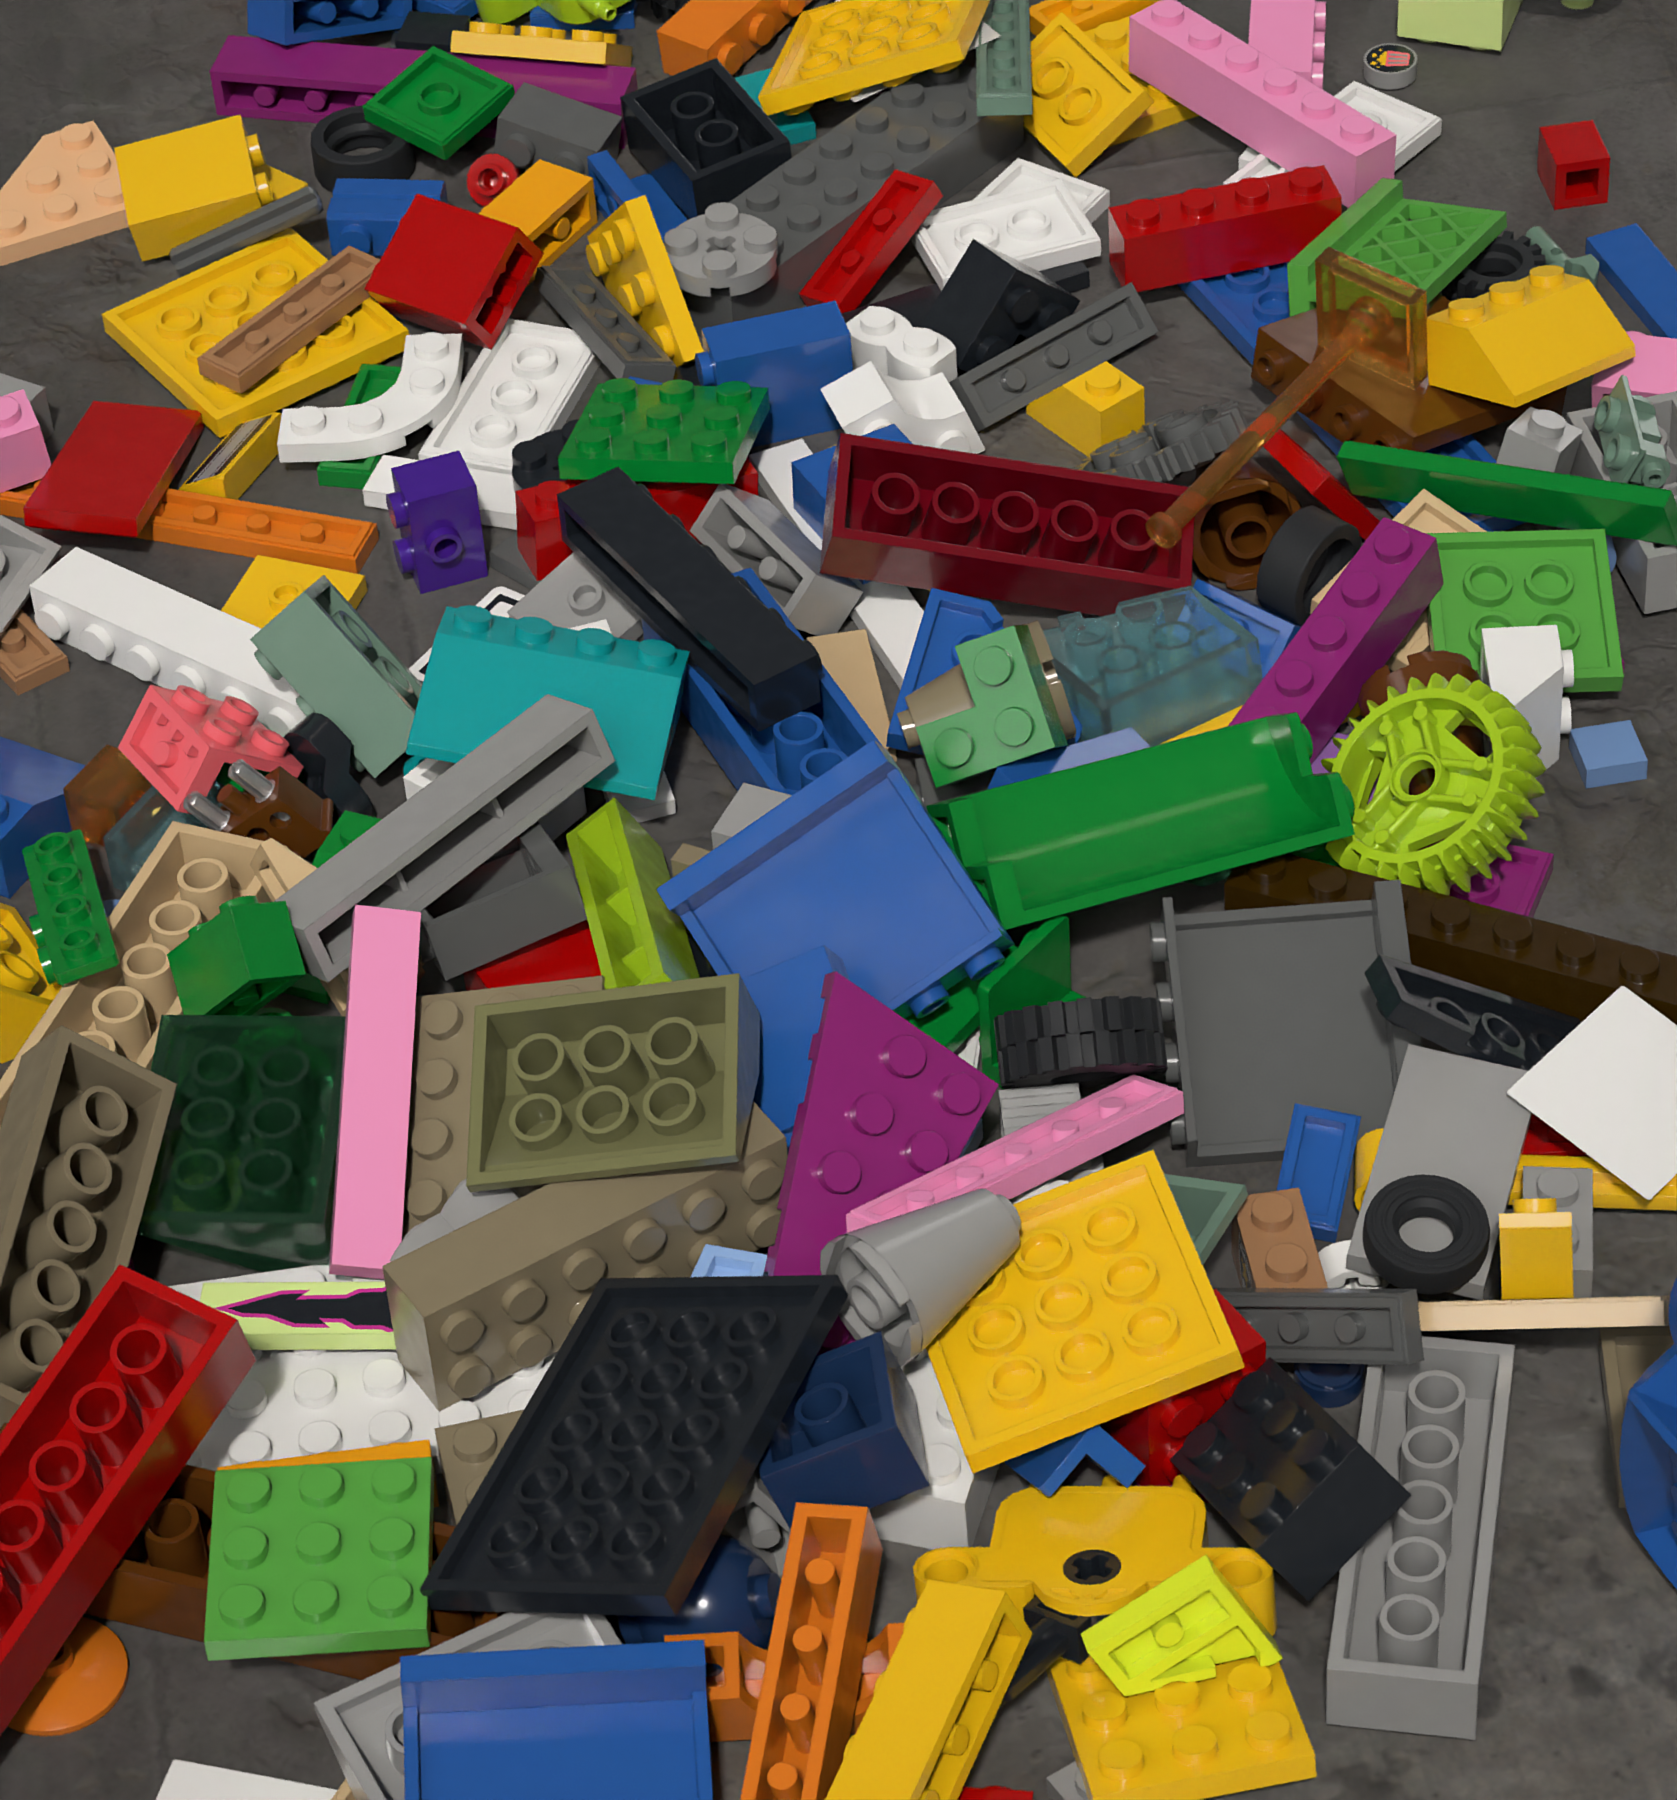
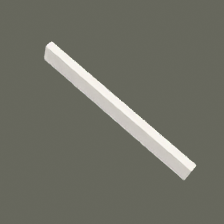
[749,439,924,689]

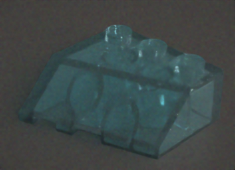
[1022,586,1263,746]

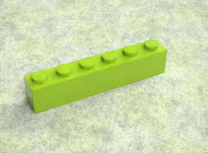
[566,797,700,989]

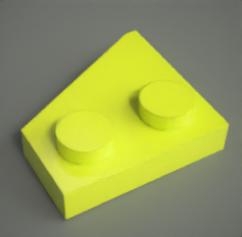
[1081,1555,1283,1697]

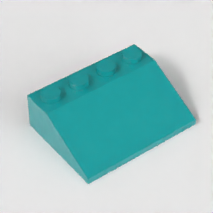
[406,605,690,800]

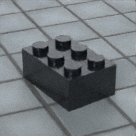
[620,58,792,219]
[1170,1357,1412,1601]

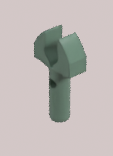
[1525,226,1599,290]

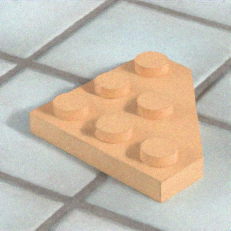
[0,120,129,266]

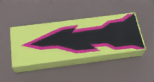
[200,1282,396,1350]

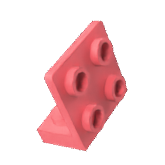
[118,685,304,814]

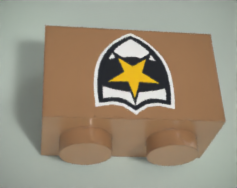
[1231,1187,1328,1288]

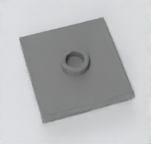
[507,552,643,641]

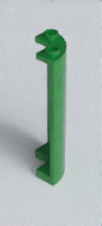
[926,712,1355,930]

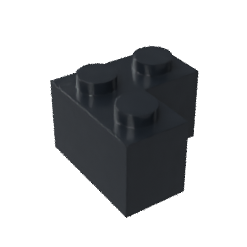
[920,239,1081,372]

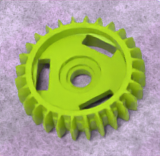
[1321,673,1546,896]

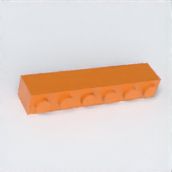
[740,1502,883,1800]

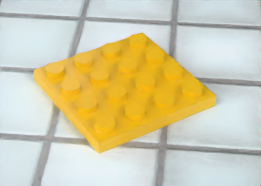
[758,0,990,116]
[102,227,409,438]
[926,1150,1245,1474]

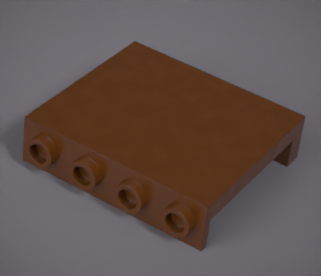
[1251,291,1567,452]

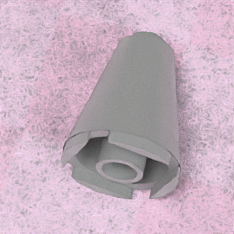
[820,1189,1021,1366]

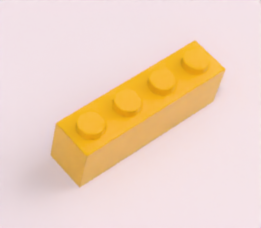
[824,1579,1033,1800]

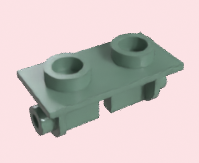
[1594,375,1671,488]

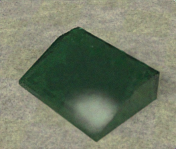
[137,1015,346,1272]

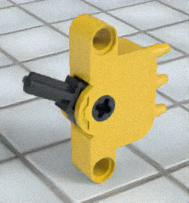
[913,1474,1278,1707]

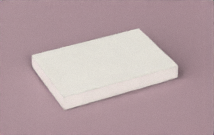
[910,179,1101,291]

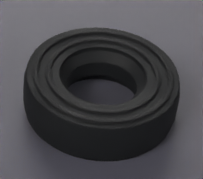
[1363,1174,1490,1294]

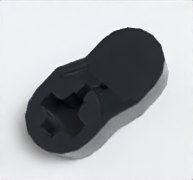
[284,713,373,829]

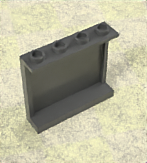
[1150,880,1422,1168]

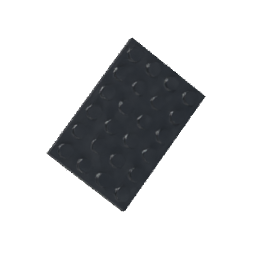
[419,1275,849,1617]

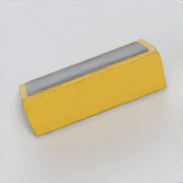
[178,412,282,500]

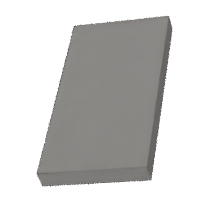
[1345,1044,1533,1300]

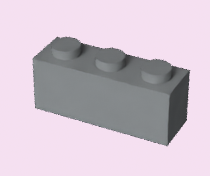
[690,484,863,636]

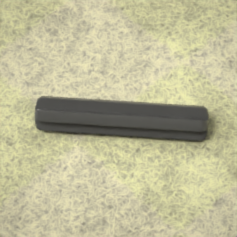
[170,186,324,276]

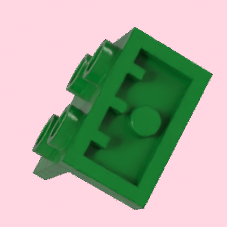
[977,914,1087,1089]

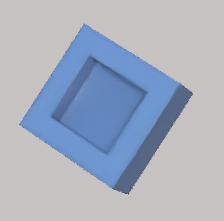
[1569,720,1648,789]

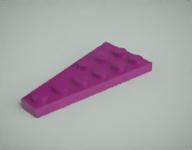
[764,971,999,1356]

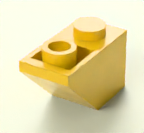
[1499,1198,1574,1300]

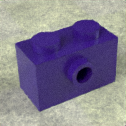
[386,450,488,594]

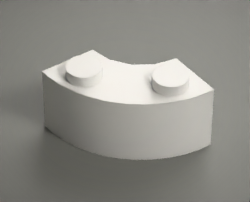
[820,361,986,454]

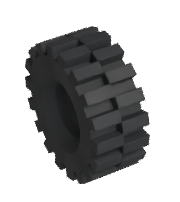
[994,996,1168,1089]

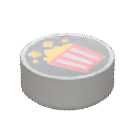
[1363,43,1417,90]

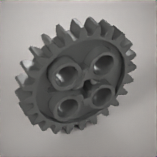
[1071,400,1248,483]

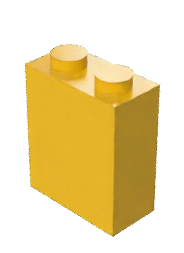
[114,115,274,262]

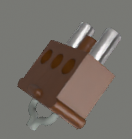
[183,759,334,864]

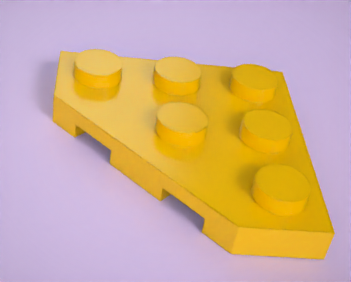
[586,195,703,367]

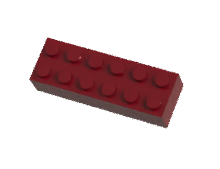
[820,433,1196,627]

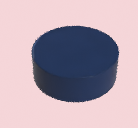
[1294,1363,1364,1408]

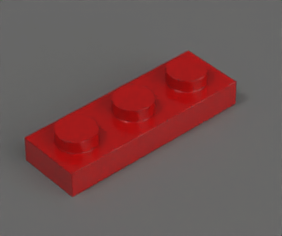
[799,169,943,314]

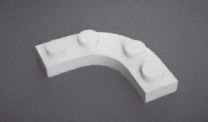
[277,332,465,463]

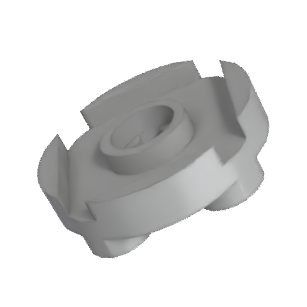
[664,202,778,297]

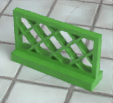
[1287,178,1507,317]

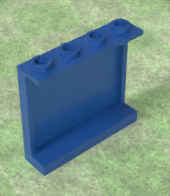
[656,739,1015,1019]
[400,1640,713,1800]

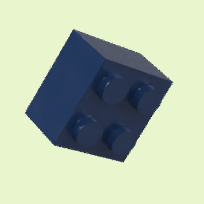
[759,1331,930,1530]

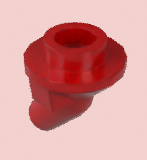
[467,154,520,206]

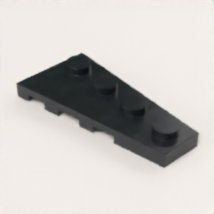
[1364,954,1581,1071]

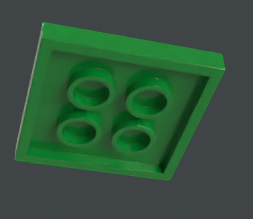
[558,378,770,484]

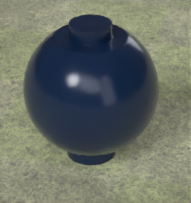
[618,1534,781,1677]

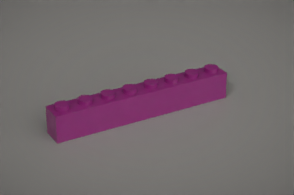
[210,35,638,149]

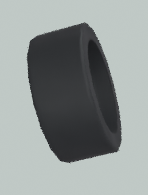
[310,106,415,193]
[1256,505,1362,626]

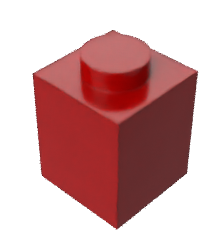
[1537,120,1610,210]

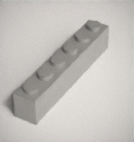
[274,694,615,982]

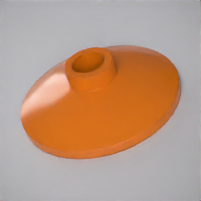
[8,1617,129,1736]

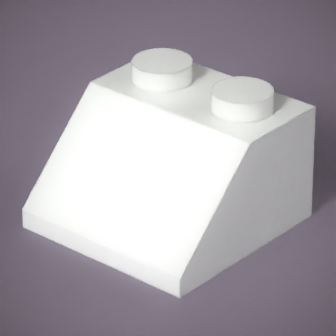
[1480,625,1574,779]

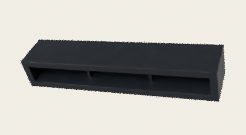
[557,467,823,732]

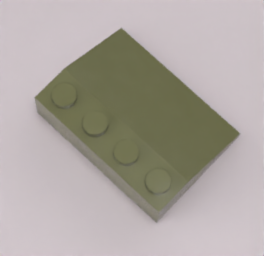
[466,973,760,1193]

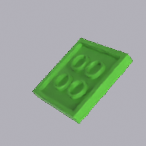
[1425,529,1624,693]
[204,1457,435,1661]

